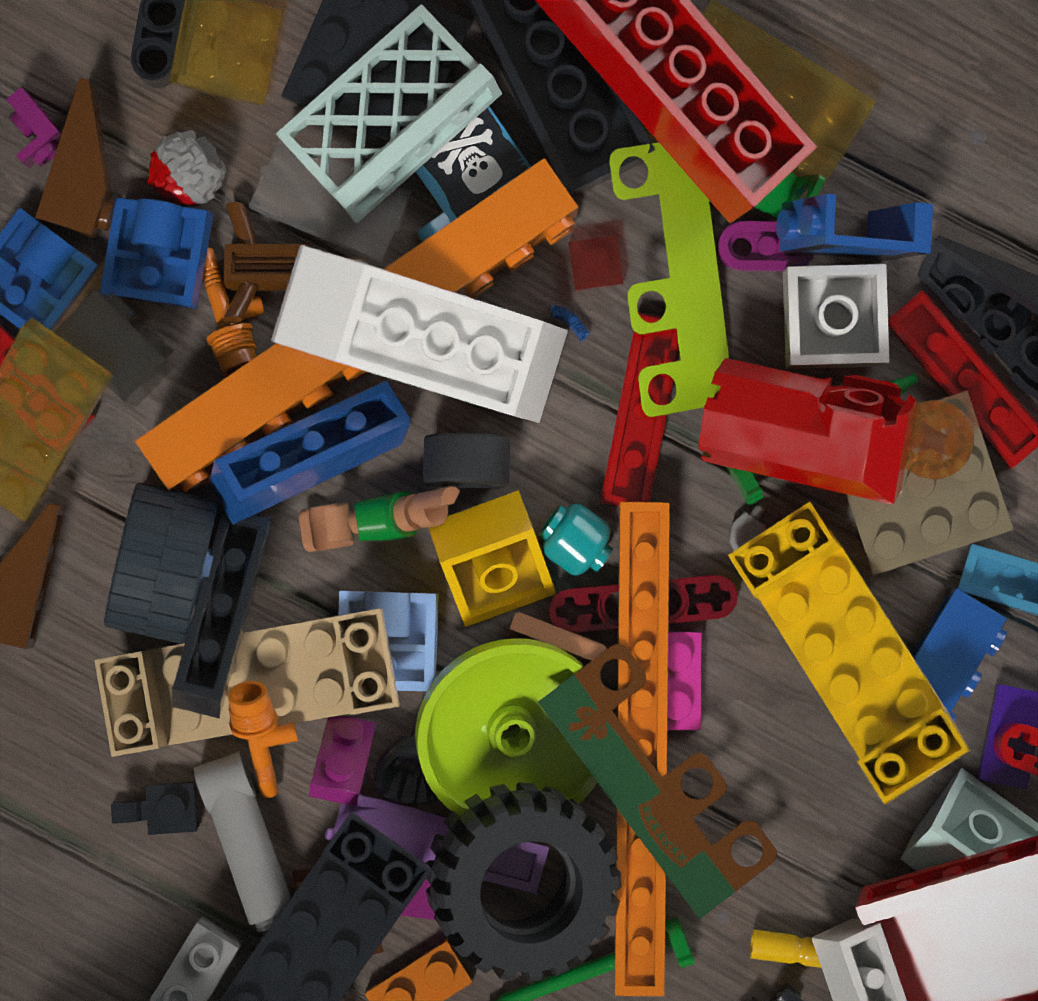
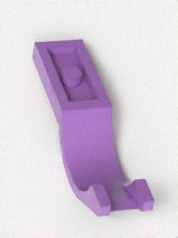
[325,794,549,894]

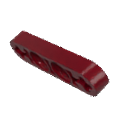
[549,575,738,633]

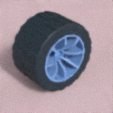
[103,482,218,644]

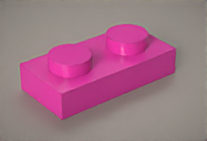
[667,632,701,730]

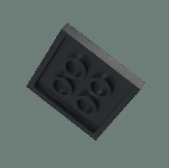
[281,0,472,144]

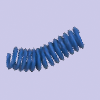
[550,305,590,342]

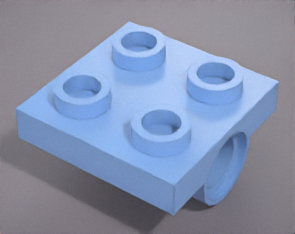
[339,591,439,691]

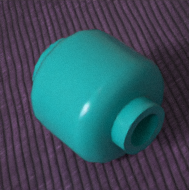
[538,503,613,576]

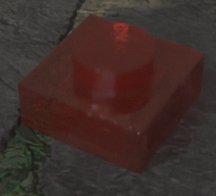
[568,236,623,292]

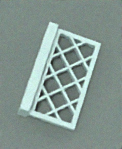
[276,4,502,224]

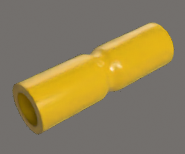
[749,929,821,968]

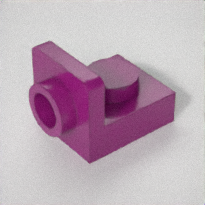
[6,87,62,168]

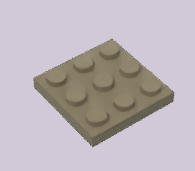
[846,391,1014,575]

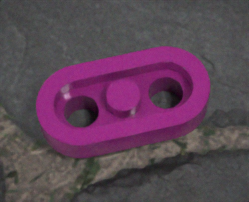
[717,221,814,272]

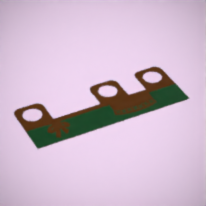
[538,644,777,919]

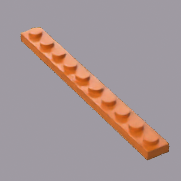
[614,502,669,996]

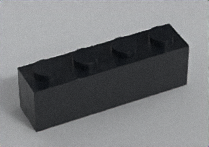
[171,509,271,719]

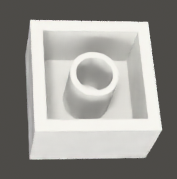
[783,264,889,369]

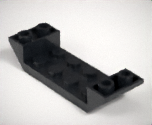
[219,811,433,1001]

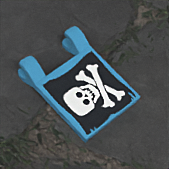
[416,106,531,241]

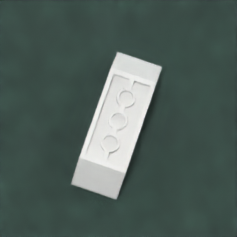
[271,245,568,423]

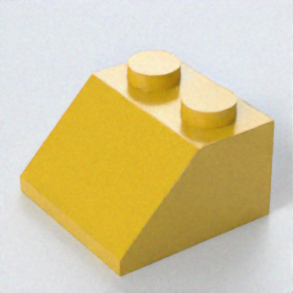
[428,490,556,627]

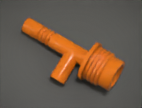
[203,248,264,376]
[228,681,298,798]

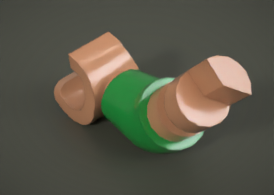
[299,486,460,552]

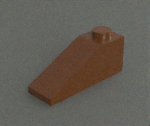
[35,78,115,240]
[0,503,66,649]

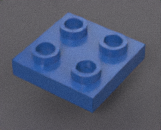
[100,198,213,309]
[0,207,100,345]

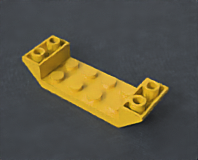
[728,502,970,805]

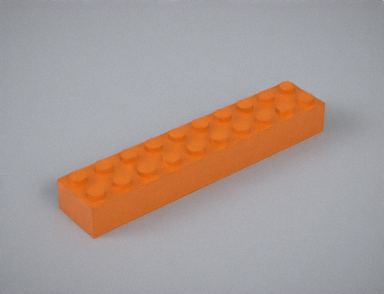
[135,158,578,494]

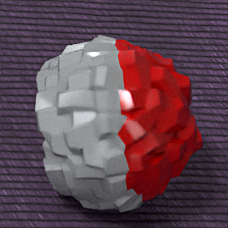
[147,130,227,207]

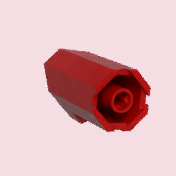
[698,358,917,505]

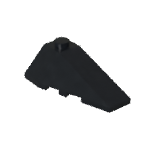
[917,235,1038,400]

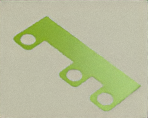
[609,142,729,417]

